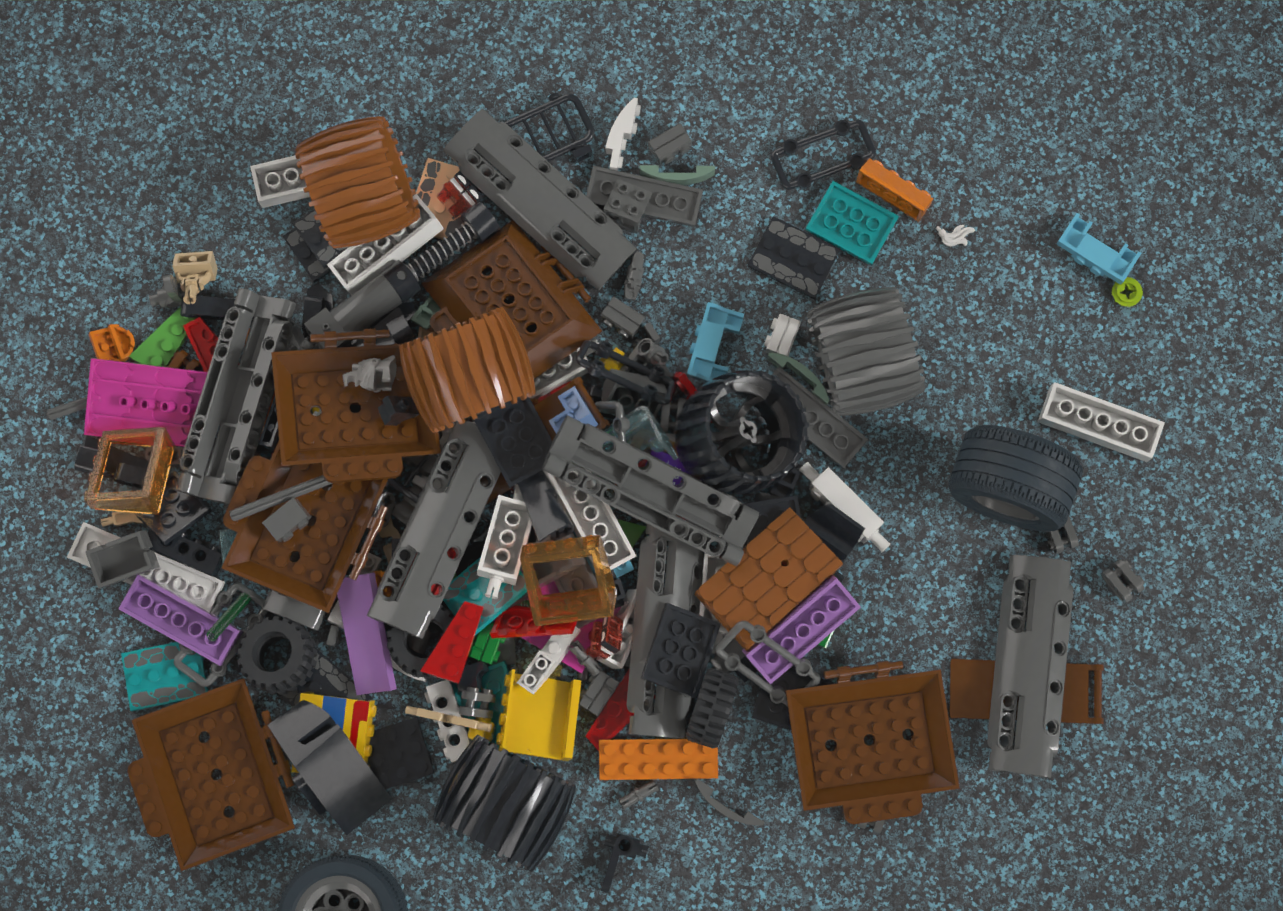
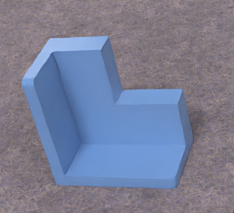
[549,386,598,434]

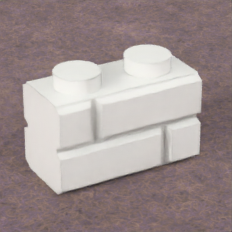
[764,314,801,356]

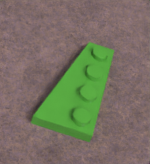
[129,306,196,367]

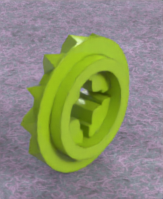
[1112,277,1143,307]

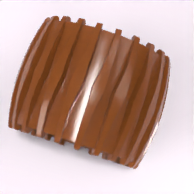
[295,116,420,248]
[399,307,536,433]

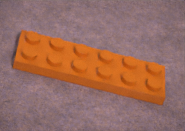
[599,739,718,780]

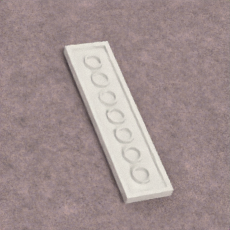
[67,522,225,612]

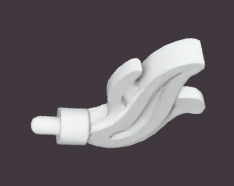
[936,225,975,247]

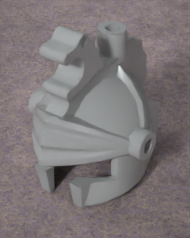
[343,355,397,392]

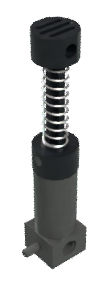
[304,201,500,349]

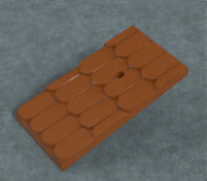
[694,507,843,652]

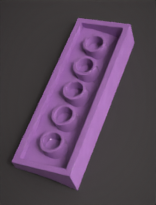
[337,572,397,695]
[119,575,244,666]
[742,575,861,684]

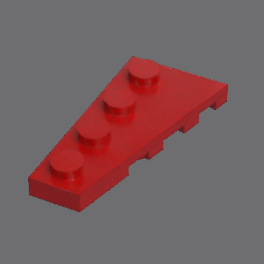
[183,317,240,372]
[420,601,484,684]
[490,606,578,638]
[585,668,655,751]

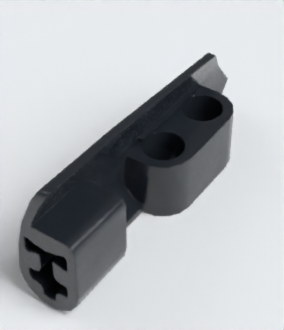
[74,435,165,490]

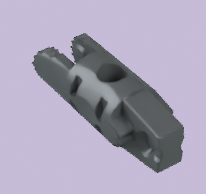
[624,252,644,301]

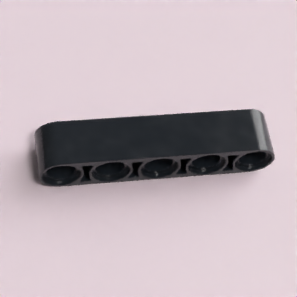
[180,295,254,323]

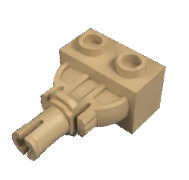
[173,251,218,304]

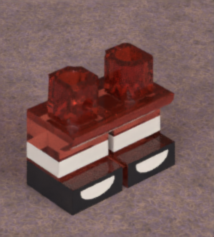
[437,171,483,218]
[586,612,624,659]

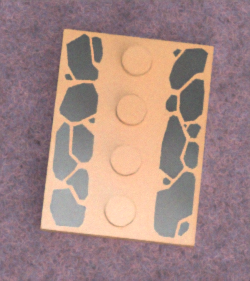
[416,158,474,240]

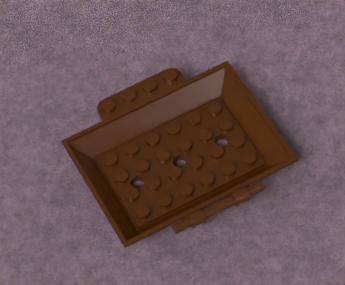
[421,220,602,379]
[271,328,441,483]
[221,442,388,613]
[786,660,960,824]
[127,678,295,871]

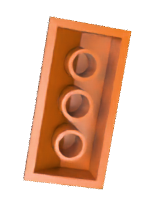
[856,159,933,222]

